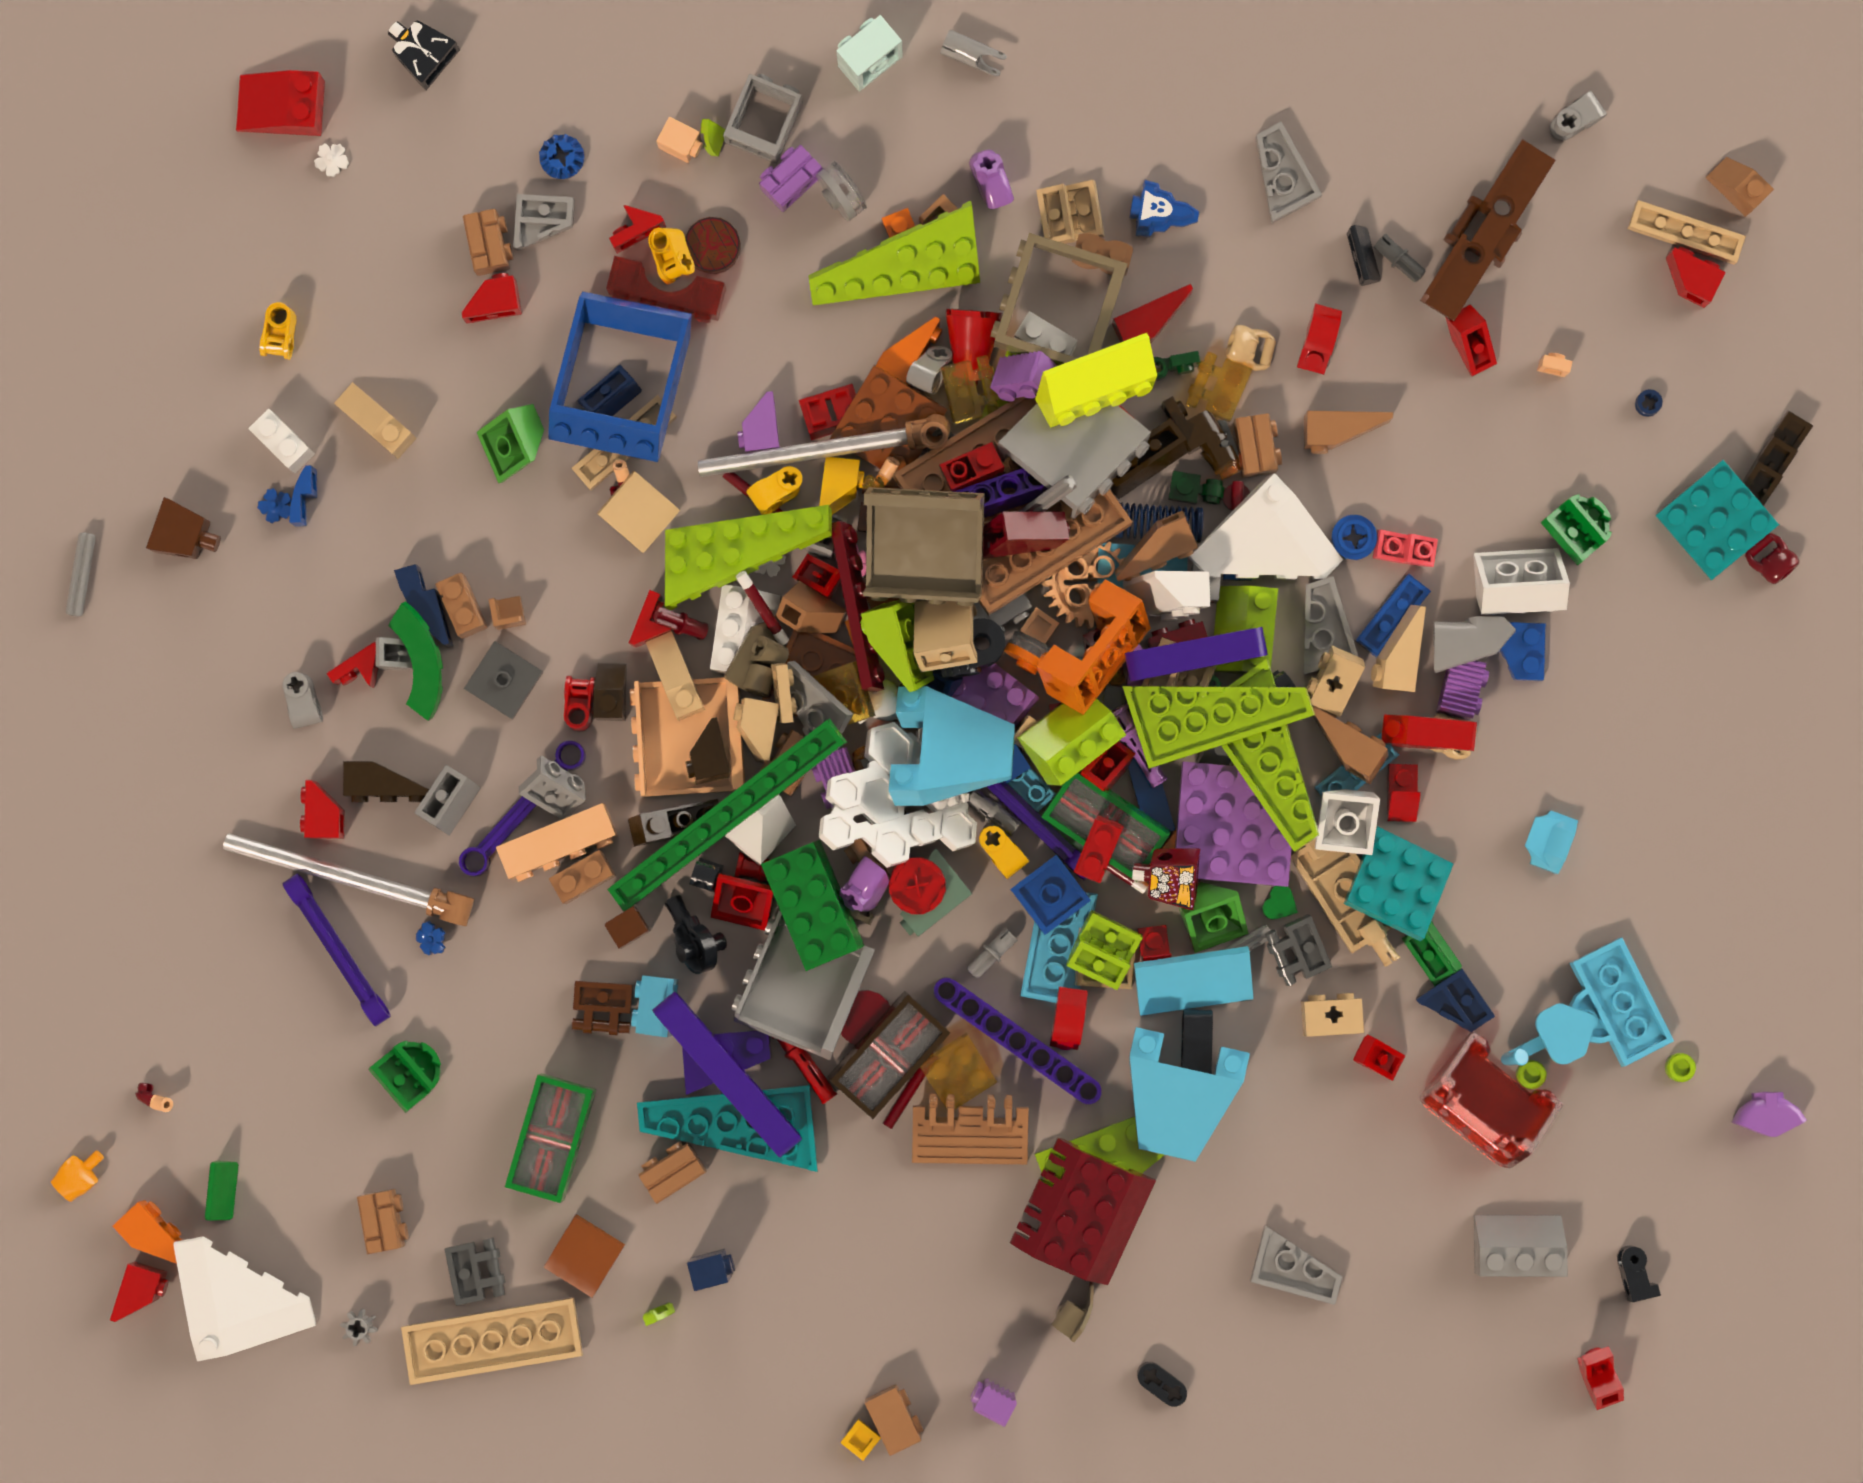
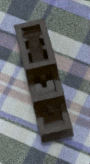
[1742,410,1813,506]

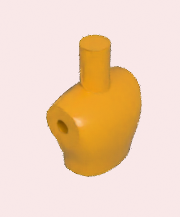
[51,1150,104,1202]

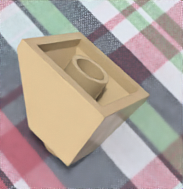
[733,698,779,763]

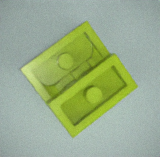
[1066,910,1143,990]

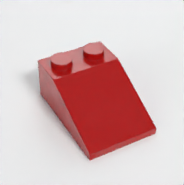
[236,70,325,136]

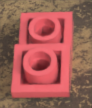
[1373,530,1438,567]

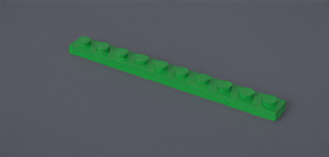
[607,719,847,912]

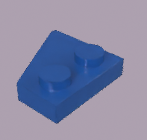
[1500,622,1546,681]

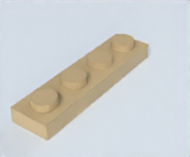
[1627,200,1746,265]
[572,395,677,491]

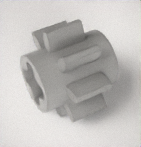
[340,1309,378,1346]

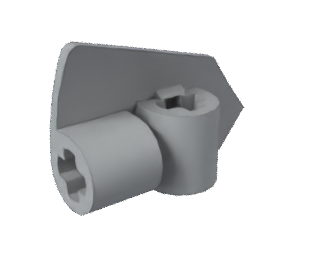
[1433,616,1516,673]

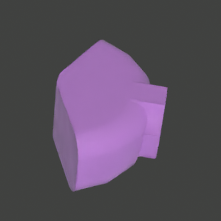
[969,149,1014,209]
[839,856,889,912]
[1731,1092,1807,1137]

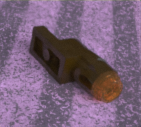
[1161,396,1242,481]

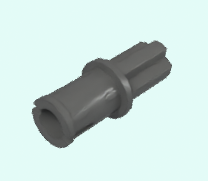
[1374,234,1426,282]

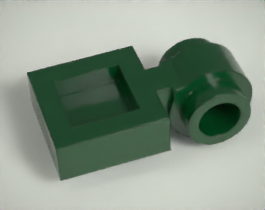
[1154,351,1200,381]
[1168,471,1225,505]

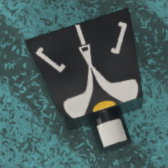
[388,20,460,91]

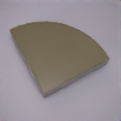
[849,909,874,925]

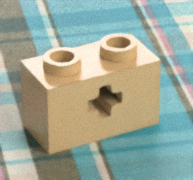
[1306,646,1365,717]
[1301,993,1364,1037]

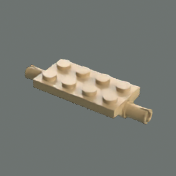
[1291,838,1400,967]

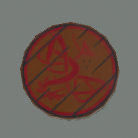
[685,217,741,274]

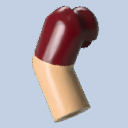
[609,459,630,496]
[135,1083,173,1112]

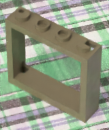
[990,233,1128,366]

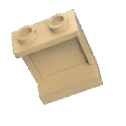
[914,600,977,672]

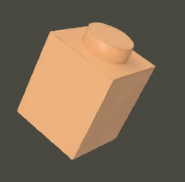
[656,116,703,164]

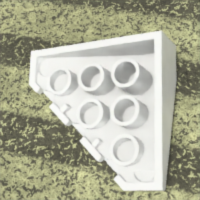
[1188,473,1343,580]
[173,1236,316,1361]

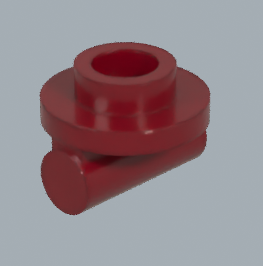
[1223,481,1250,511]

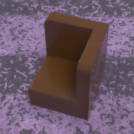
[605,906,651,949]

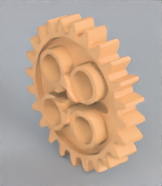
[1042,541,1125,629]

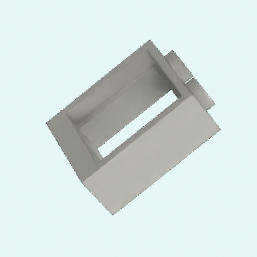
[723,74,803,164]

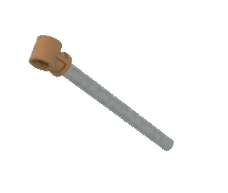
[698,414,950,477]
[223,833,474,926]

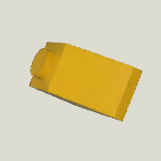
[819,457,865,515]

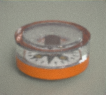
[1004,631,1051,675]

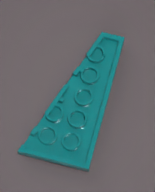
[637,1085,818,1172]

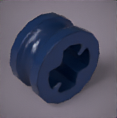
[1635,389,1663,417]

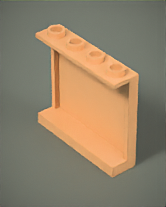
[630,677,745,797]

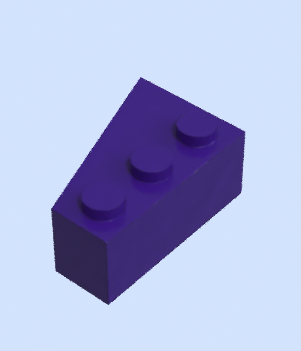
[682,1030,772,1095]

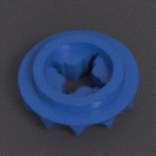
[539,134,584,179]
[1331,515,1377,561]

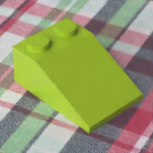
[861,600,934,692]

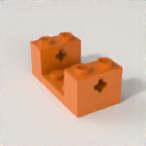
[1037,579,1151,715]

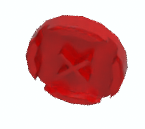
[889,857,946,915]

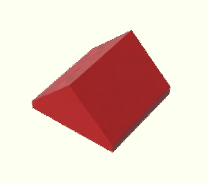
[710,873,774,931]

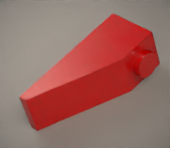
[1112,284,1193,343]
[1381,714,1477,751]

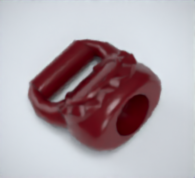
[1745,533,1800,584]

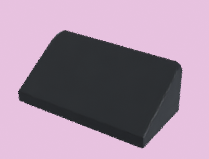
[1347,225,1381,286]

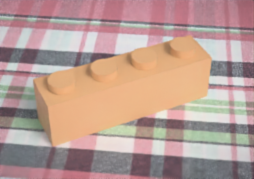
[496,803,618,882]

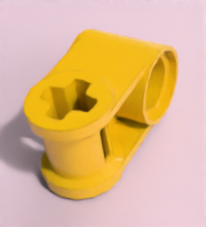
[648,228,695,284]
[260,302,297,360]
[746,466,802,515]
[979,826,1029,880]

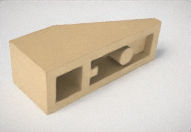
[334,382,417,459]
[1371,605,1426,692]
[646,631,705,721]

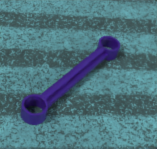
[459,741,586,876]
[987,781,1087,881]
[282,873,391,1026]

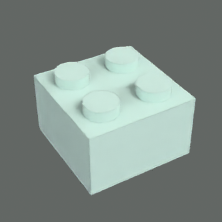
[836,15,903,92]

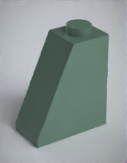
[899,849,972,937]

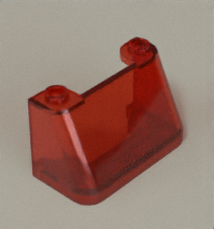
[1420,1032,1564,1168]

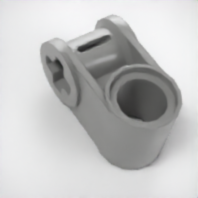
[1550,91,1607,141]
[906,346,952,394]
[283,672,323,729]

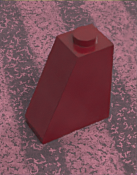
[983,512,1070,559]

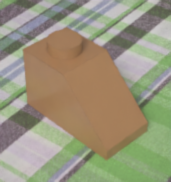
[1706,157,1774,217]

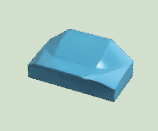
[1525,810,1578,874]

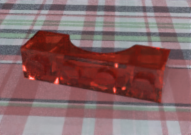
[606,256,726,323]

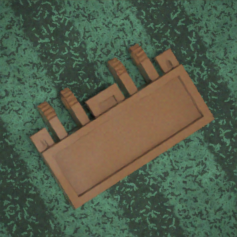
[912,1094,1029,1165]

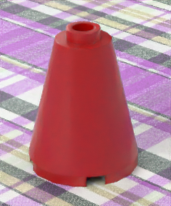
[946,309,1003,386]

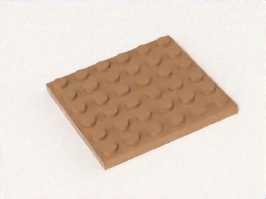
[893,397,1133,616]

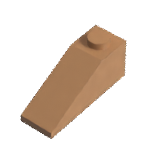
[1304,411,1393,454]

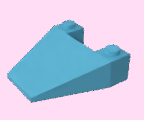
[888,686,1015,806]
[1129,1027,1250,1162]

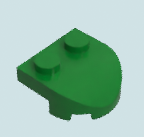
[1540,494,1612,566]
[368,1041,441,1113]

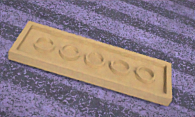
[401,1297,583,1385]

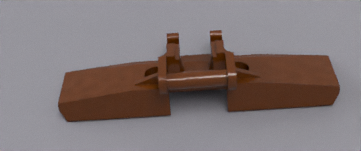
[1420,139,1556,321]

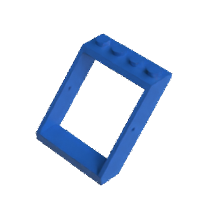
[548,291,692,462]

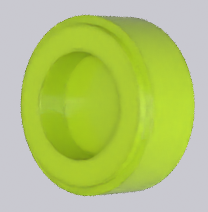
[1665,1053,1696,1082]
[1516,1060,1546,1089]

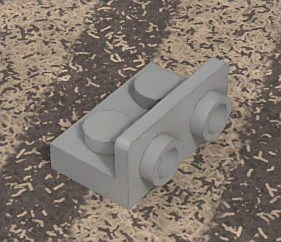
[519,756,586,820]

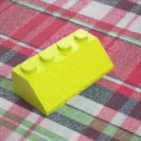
[1035,333,1157,428]

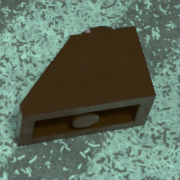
[593,663,627,721]
[685,717,730,785]

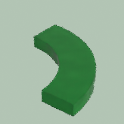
[388,601,443,721]

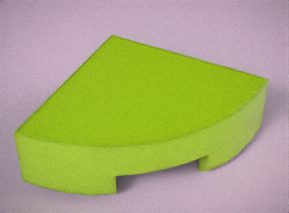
[700,119,726,157]
[643,1302,675,1326]

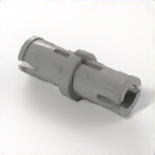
[967,789,1022,836]

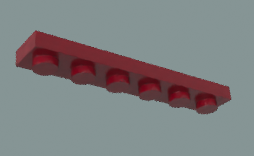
[832,521,885,693]

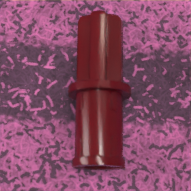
[653,607,709,640]

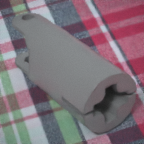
[940,30,1007,76]

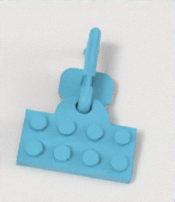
[1501,938,1674,1067]

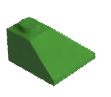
[477,404,544,483]
[1179,882,1249,953]

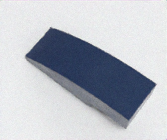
[394,564,453,647]

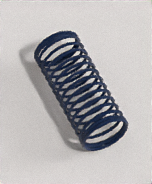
[1115,502,1204,543]

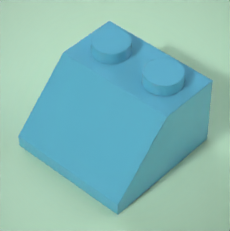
[631,975,679,1037]

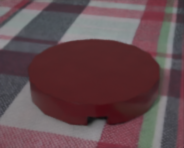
[841,990,890,1045]

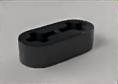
[1137,1362,1187,1407]

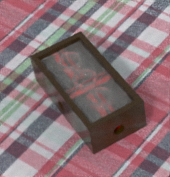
[827,991,950,1119]

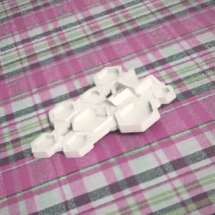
[819,722,977,868]

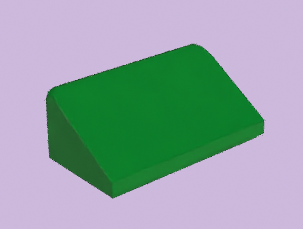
[1401,921,1462,986]
[204,1160,239,1221]

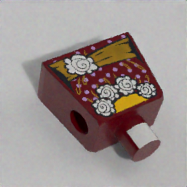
[1132,848,1201,910]

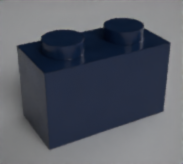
[687,1249,735,1291]

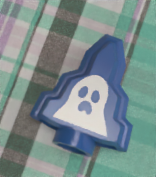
[1129,180,1199,237]

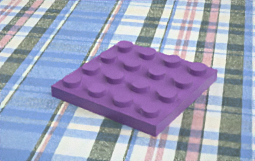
[1175,761,1291,887]

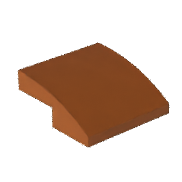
[544,1214,625,1298]

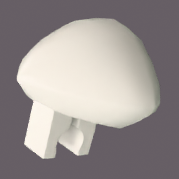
[853,679,898,724]

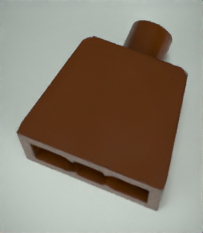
[146,497,221,559]

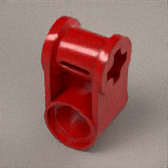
[564,675,596,732]

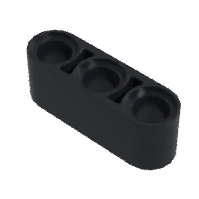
[1181,1009,1213,1074]

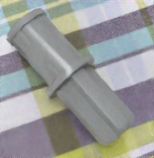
[967,928,1018,979]

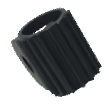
[940,618,1005,678]

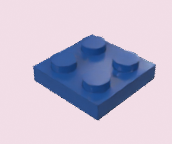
[1010,855,1091,935]

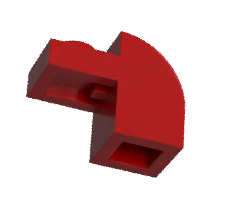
[1297,303,1342,375]
[1050,987,1088,1050]
[1577,1346,1624,1410]

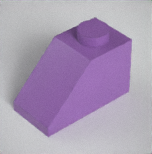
[738,391,780,453]

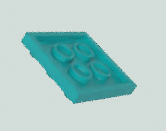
[1655,460,1780,580]
[1343,826,1454,941]

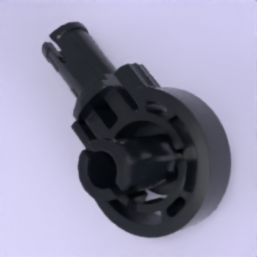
[664,895,727,974]

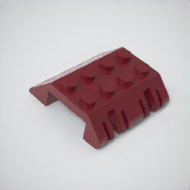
[1009,1137,1156,1285]

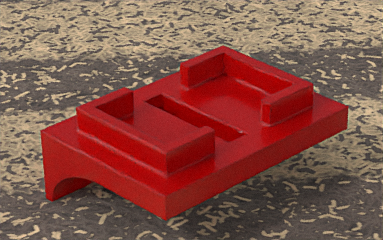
[799,384,856,441]

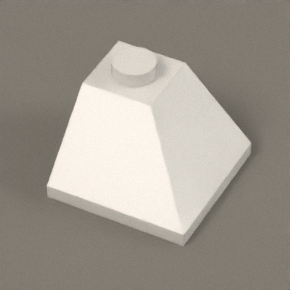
[1315,789,1380,855]
[725,795,796,866]

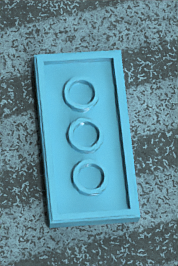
[1020,892,1098,1003]
[1134,946,1254,1016]

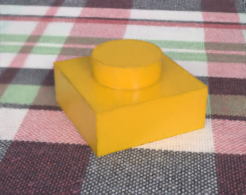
[840,1418,881,1461]

